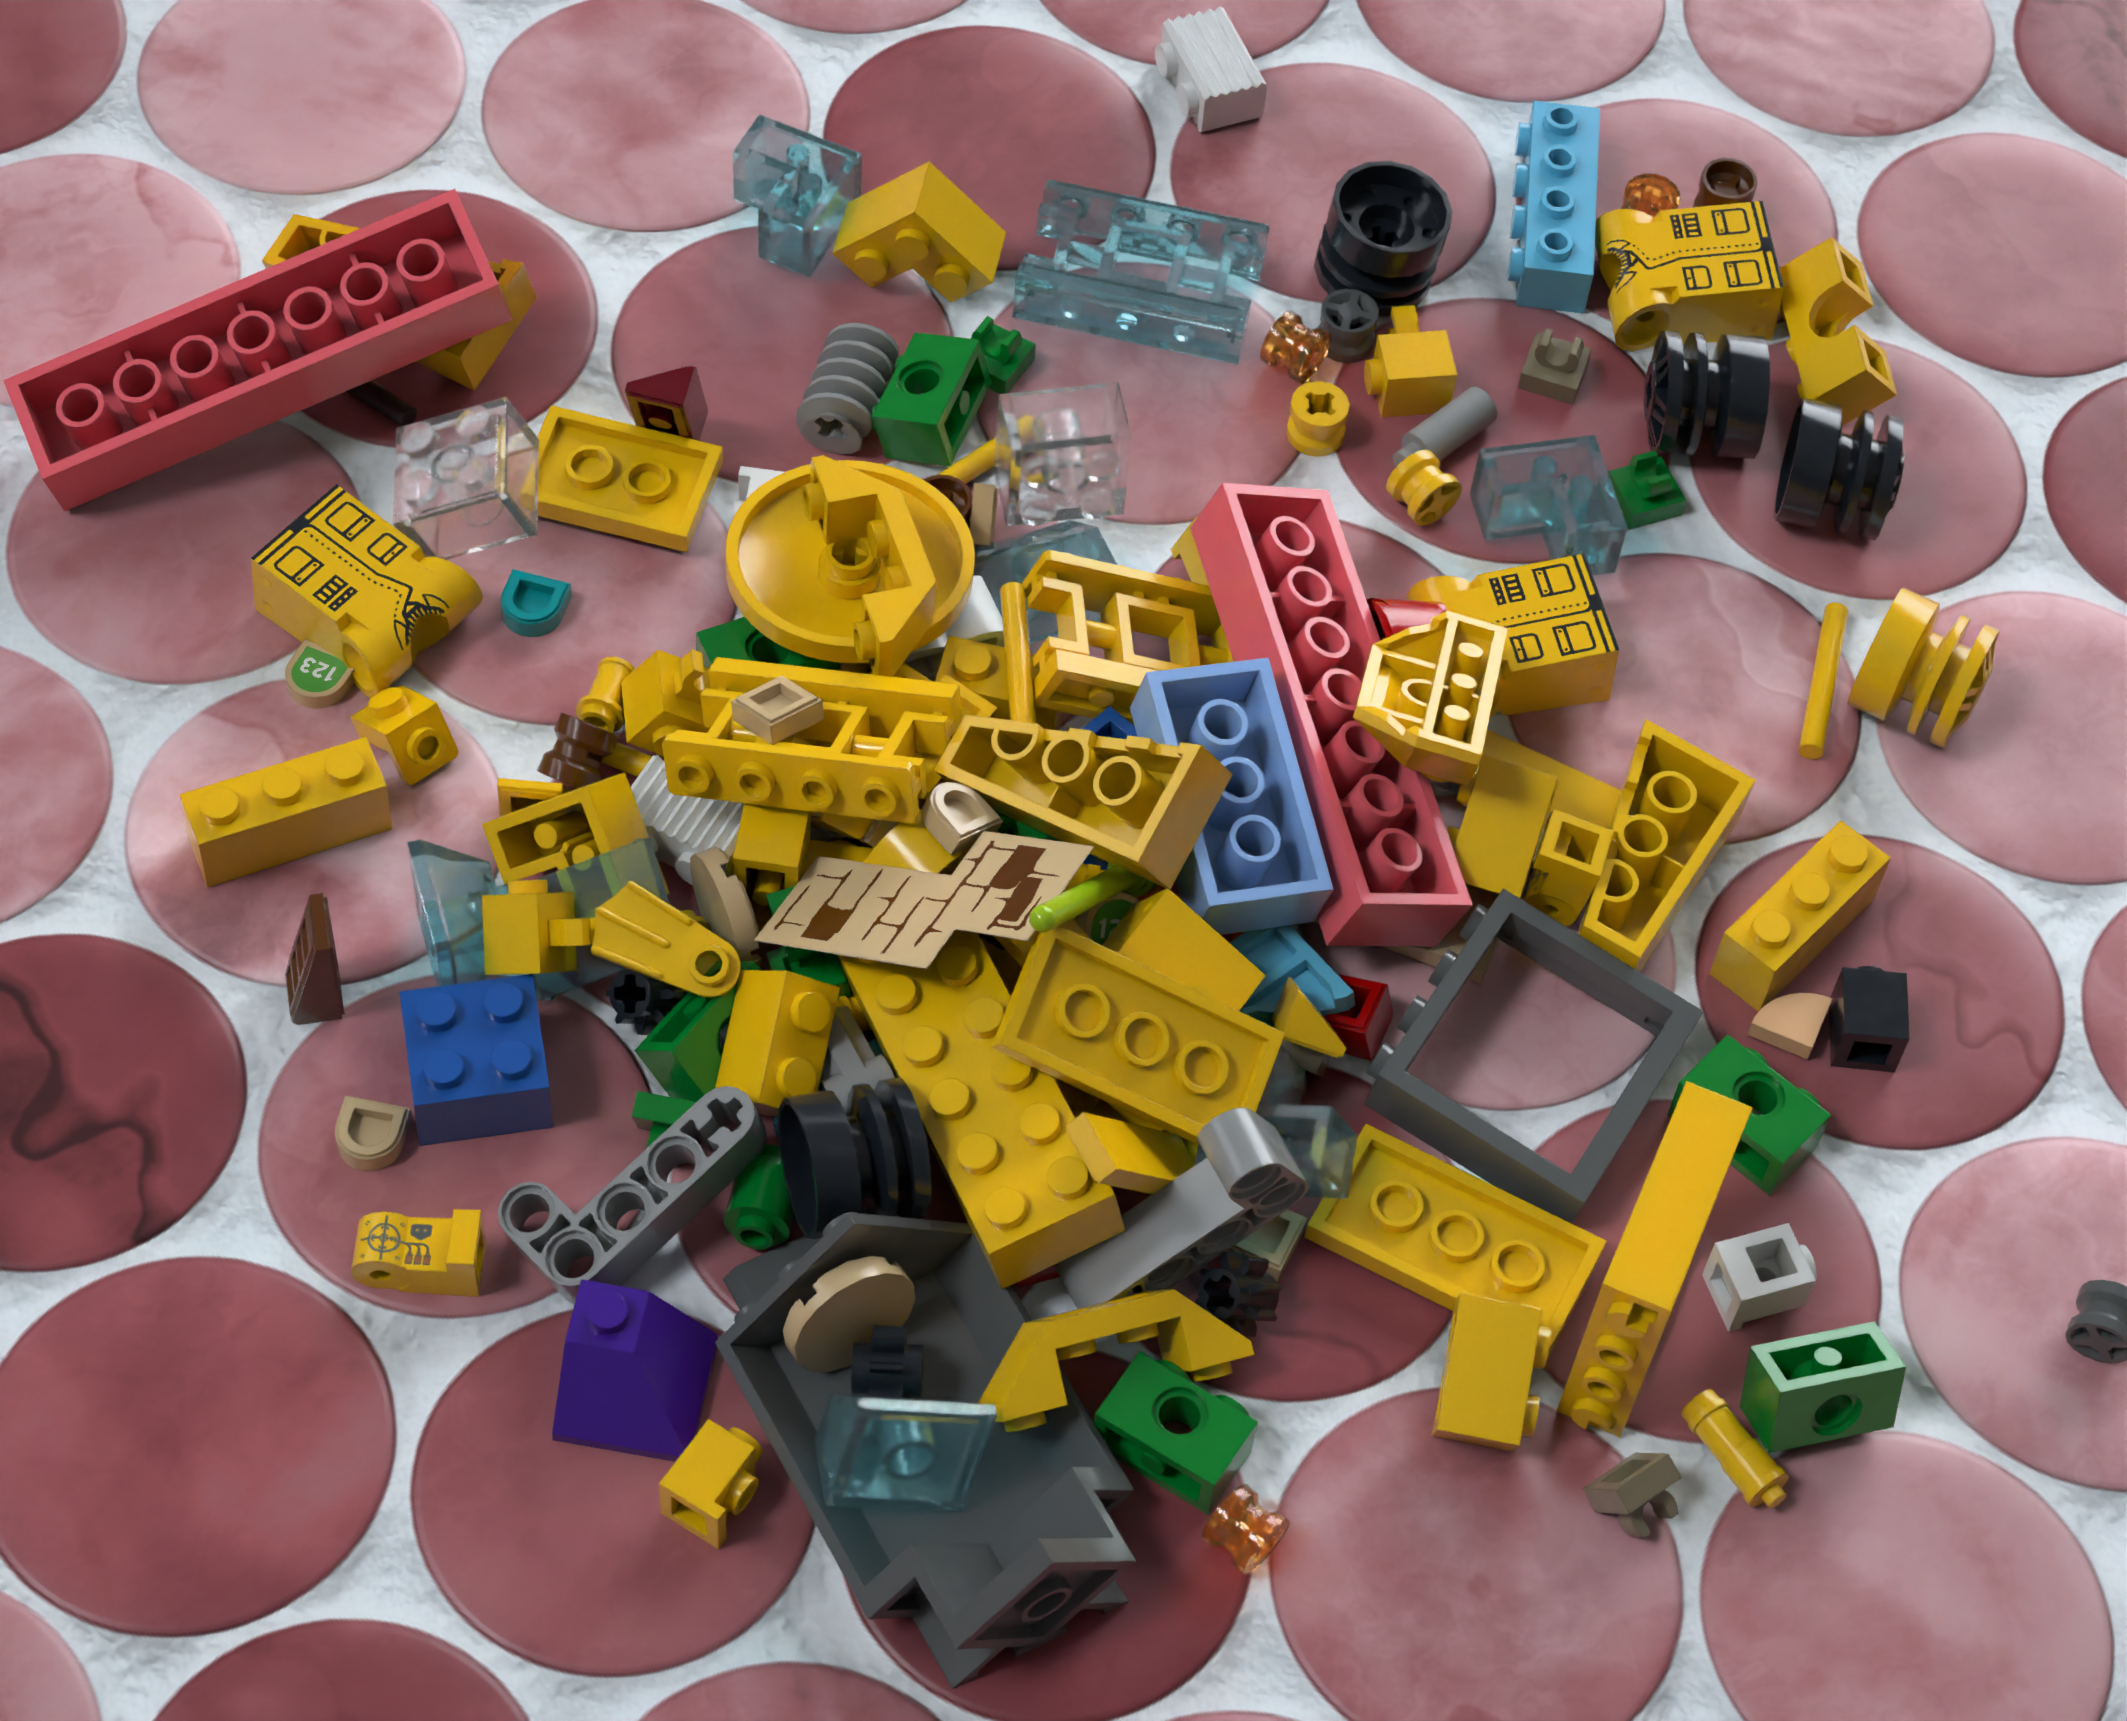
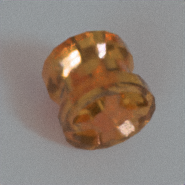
[1621,173,1681,218]
[1260,310,1332,384]
[1201,1484,1290,1575]

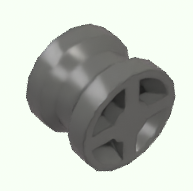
[1316,289,1379,363]
[2065,1280,2127,1363]

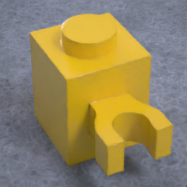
[1364,305,1458,418]
[621,649,710,757]
[482,879,595,975]

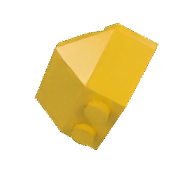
[1353,611,1508,785]

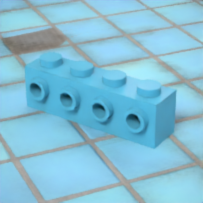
[1507,100,1600,314]

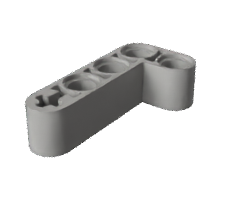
[498,1086,767,1305]
[1056,1107,1309,1309]

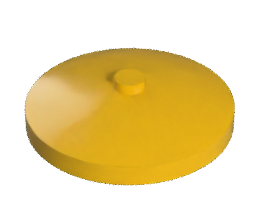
[725,460,975,663]

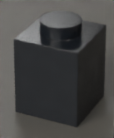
[1829,966,1909,1073]

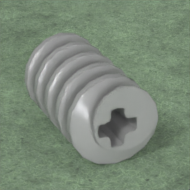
[796,322,899,455]

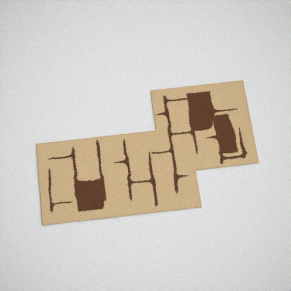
[754,831,1094,969]

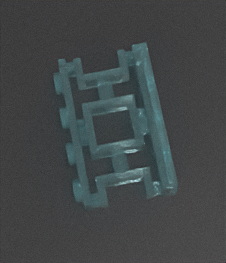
[1013,180,1270,365]

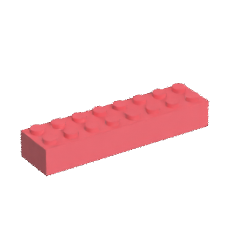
[3,189,513,512]
[1190,483,1473,947]

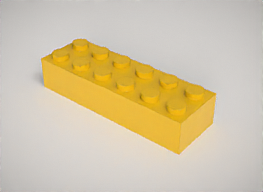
[836,930,1125,1290]

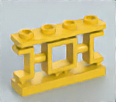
[1022,550,1234,725]
[662,657,962,824]

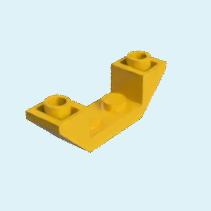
[802,455,936,677]
[975,1289,1254,1432]

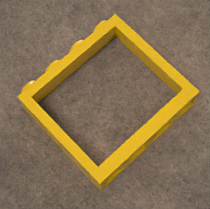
[1557,1081,1753,1438]

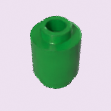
[723,1145,795,1250]

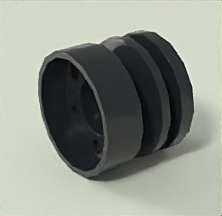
[1314,161,1452,317]
[1644,331,1770,459]
[1774,398,1905,541]
[778,1077,932,1239]

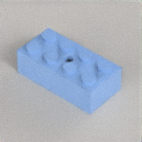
[1130,658,1333,935]

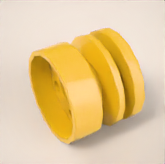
[1847,587,2000,748]

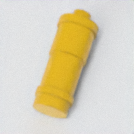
[1681,1389,1789,1509]

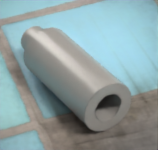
[1393,387,1497,466]

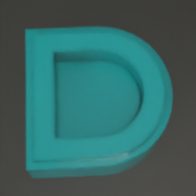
[501,569,572,637]

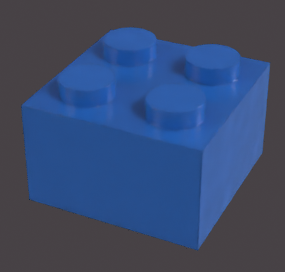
[399,974,553,1146]

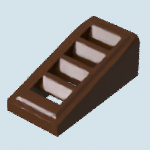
[285,893,344,1025]

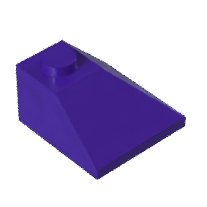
[552,1279,719,1462]

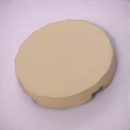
[690,846,762,967]
[783,1256,916,1372]

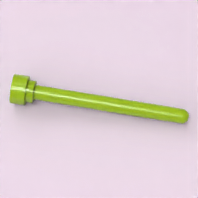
[1029,862,1158,932]

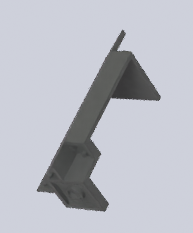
[715,1209,1136,1689]

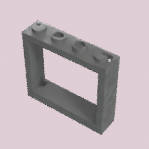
[1364,888,1704,1224]

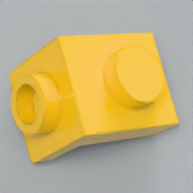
[350,685,459,785]

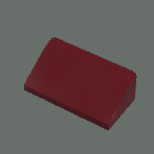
[625,366,708,441]

